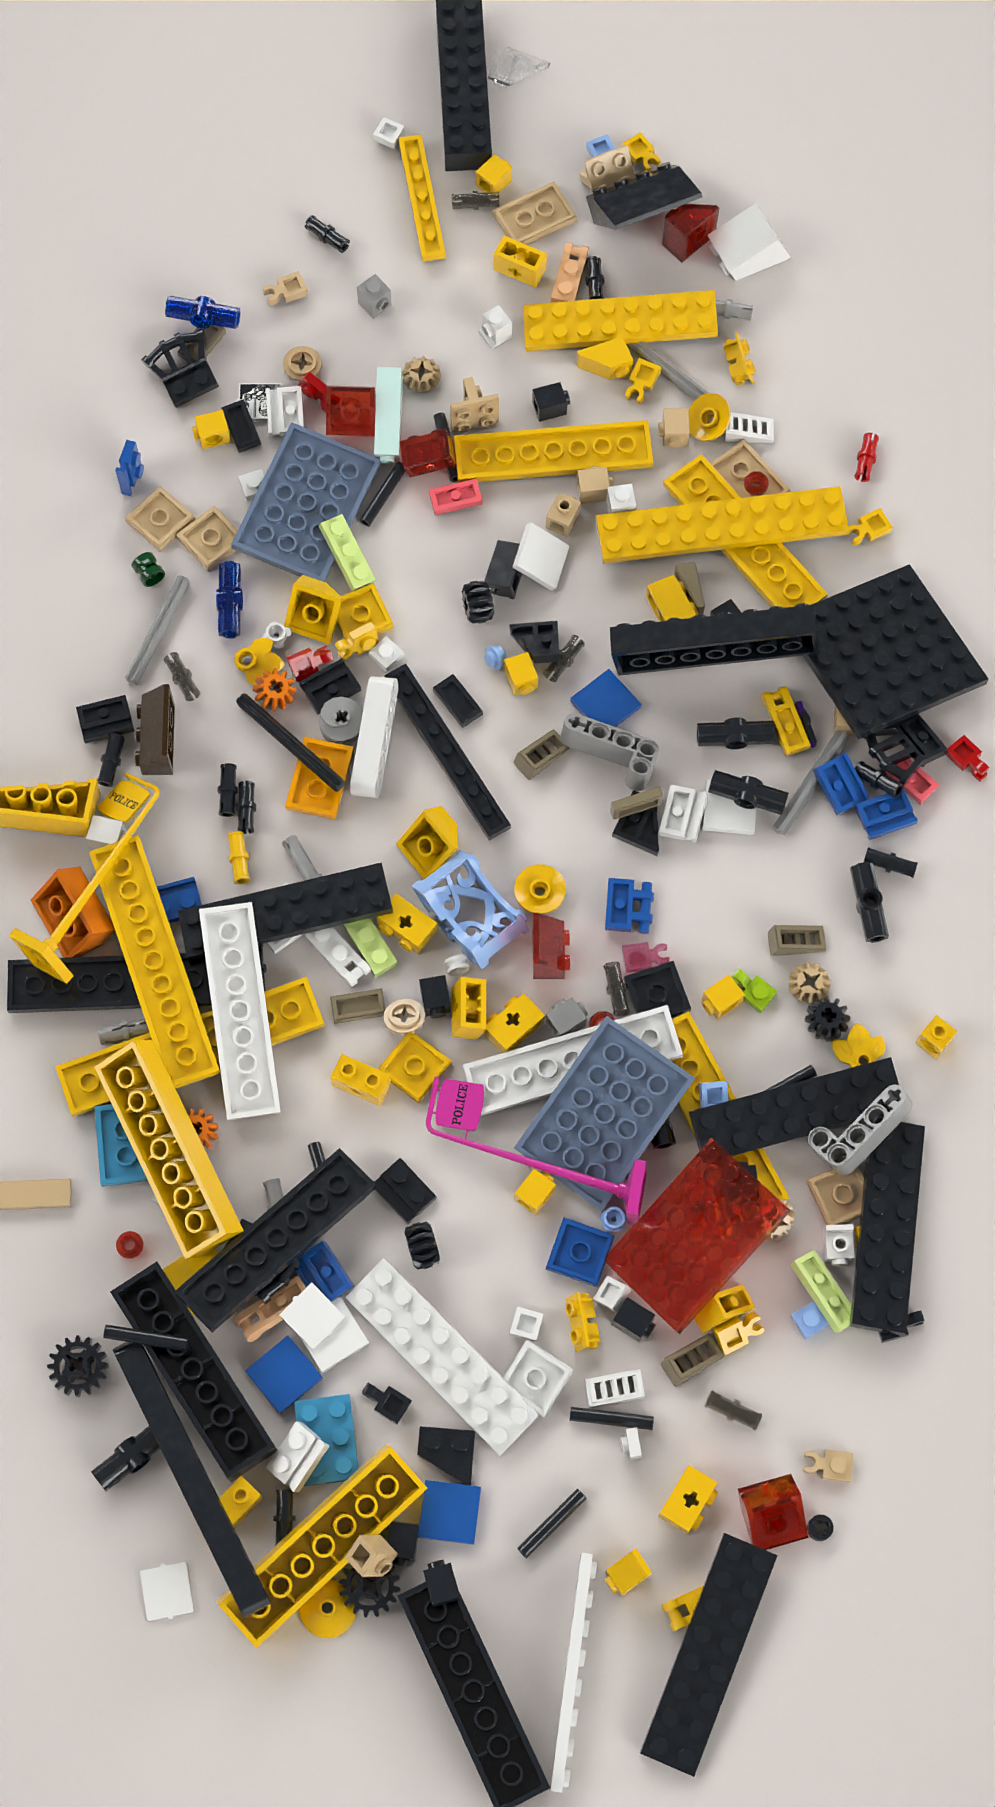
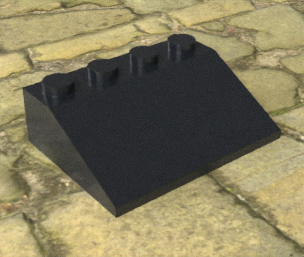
[586,162,703,230]

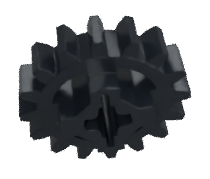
[47,1335,109,1398]
[339,1565,401,1618]

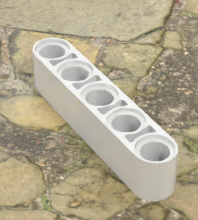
[350,676,398,798]

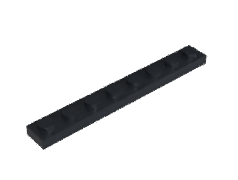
[384,664,511,841]

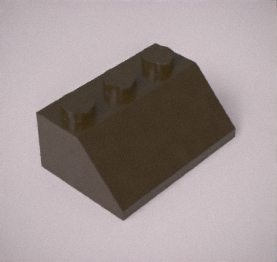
[135,684,175,775]

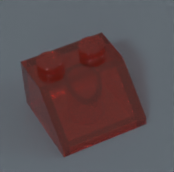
[662,204,719,263]
[326,386,376,436]
[532,913,570,979]
[737,1474,809,1550]

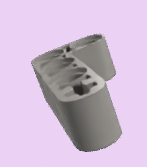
[560,714,659,791]
[808,1085,912,1175]

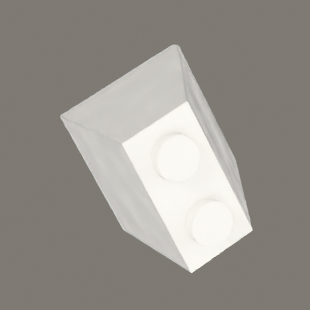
[708,203,790,281]

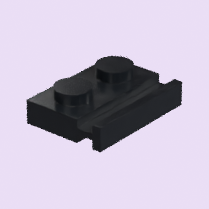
[299,658,361,715]
[76,695,135,744]
[374,1158,437,1224]

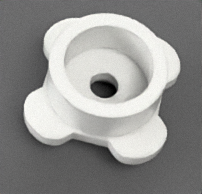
[262,621,291,649]

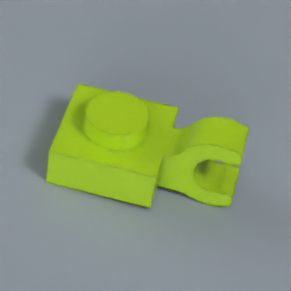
[732,968,778,1013]

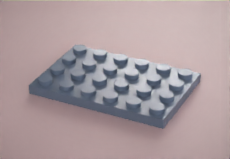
[231,422,381,582]
[514,1016,695,1211]

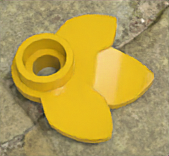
[234,638,285,686]
[832,1023,885,1068]

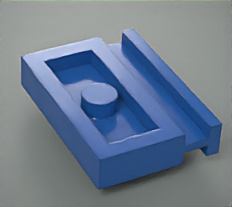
[115,439,144,496]
[813,753,870,815]
[855,789,918,840]
[157,877,202,924]
[295,1241,354,1302]

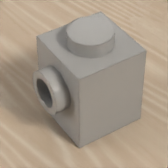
[357,274,392,319]
[545,997,588,1037]

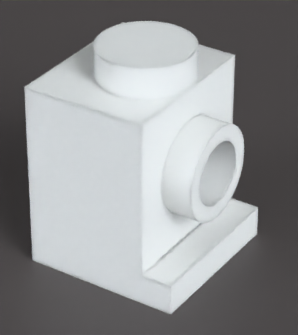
[479,305,512,349]
[822,1224,855,1267]

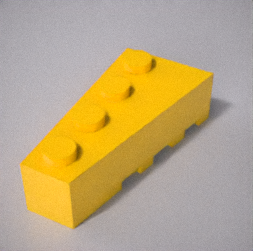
[0,778,100,837]

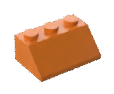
[30,866,115,958]

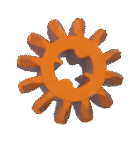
[253,668,296,712]
[189,1109,219,1149]

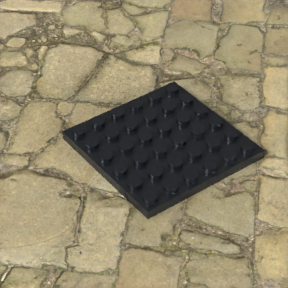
[803,564,989,739]

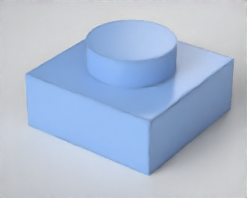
[586,134,615,158]
[698,1081,729,1108]
[791,1301,829,1339]

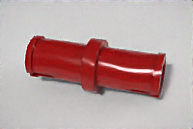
[854,433,879,482]

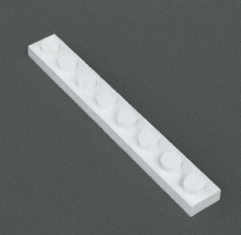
[550,1553,597,1793]

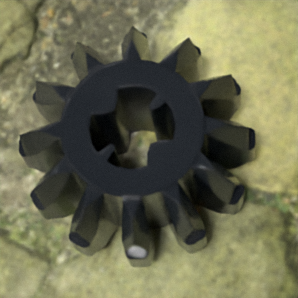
[462,581,494,624]
[804,996,850,1042]
[404,1221,440,1270]

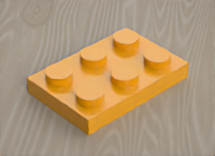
[285,736,354,820]

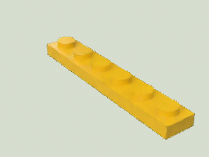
[398,134,446,262]

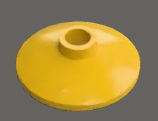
[688,393,731,441]
[514,864,566,914]
[300,1579,356,1638]

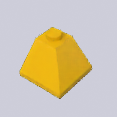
[284,575,342,645]
[396,806,458,879]

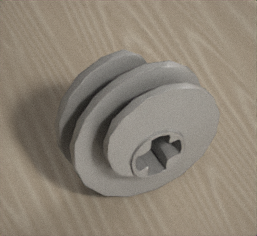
[319,697,363,745]

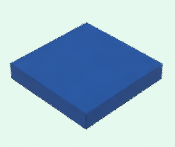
[570,669,642,727]
[545,1217,615,1288]
[245,1335,323,1415]
[418,1480,481,1545]

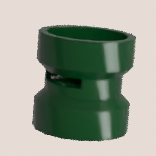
[131,552,165,587]

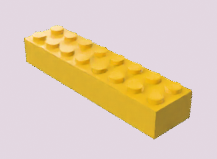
[94,1040,244,1260]
[216,1444,427,1648]

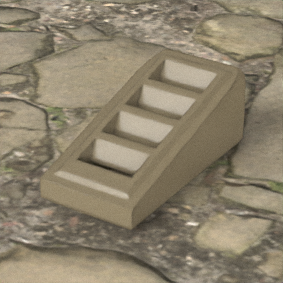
[674,562,705,615]
[514,729,570,780]
[768,925,826,956]
[661,1333,724,1387]

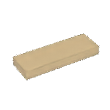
[0,1179,71,1210]

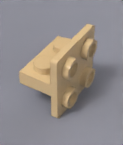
[579,145,635,194]
[450,377,499,433]

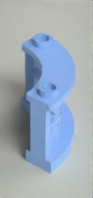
[412,850,529,969]

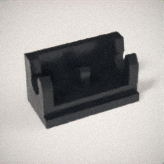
[484,540,523,599]

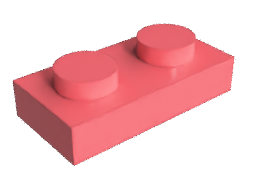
[429,479,483,515]
[885,758,939,805]

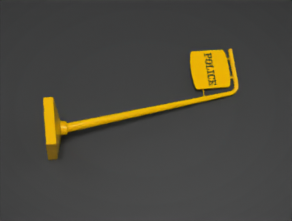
[8,773,160,984]

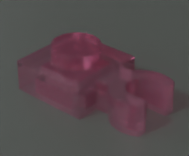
[622,942,669,973]

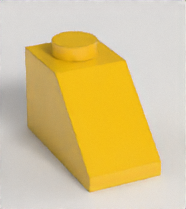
[577,336,633,380]
[690,1284,756,1333]
[604,1548,652,1596]

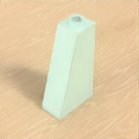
[374,367,403,464]

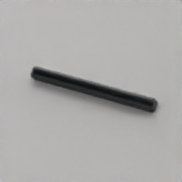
[236,693,345,792]

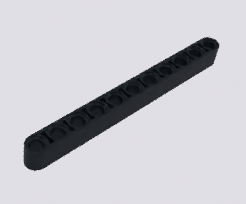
[112,1342,271,1618]

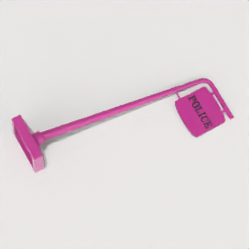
[426,1077,647,1226]

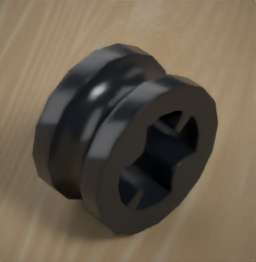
[807,1514,834,1542]

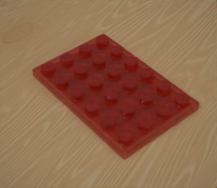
[604,1138,791,1334]

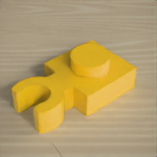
[622,132,661,173]
[625,358,661,404]
[848,508,893,546]
[334,622,379,660]
[713,1312,765,1355]

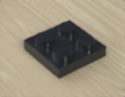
[623,961,691,1017]

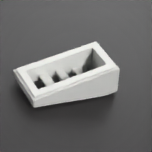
[725,413,774,443]
[585,1369,645,1408]

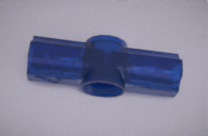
[165,296,241,329]
[216,561,243,639]

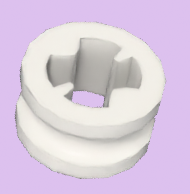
[445,954,470,976]

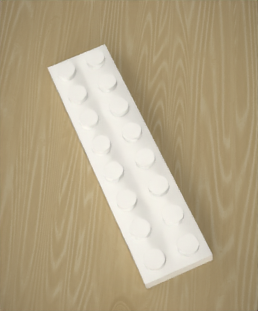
[199,902,281,1120]
[463,1005,683,1116]
[346,1258,540,1456]

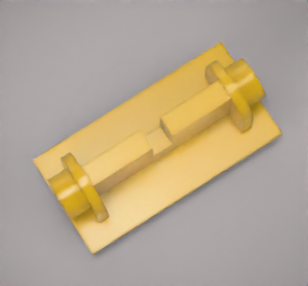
[723,332,756,385]
[565,1292,601,1352]

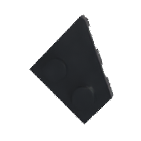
[509,621,560,663]
[612,790,659,856]
[417,1426,475,1485]

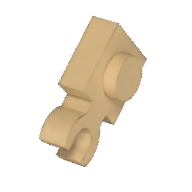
[263,271,308,306]
[803,1449,853,1482]

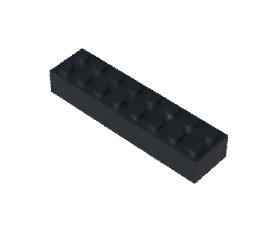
[436,0,492,171]
[610,603,820,676]
[110,1261,277,1482]
[398,1582,550,1807]

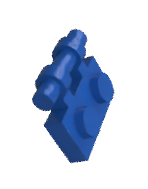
[605,878,654,934]

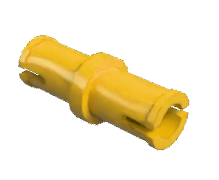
[228,831,250,885]

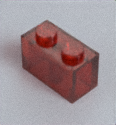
[400,430,457,477]

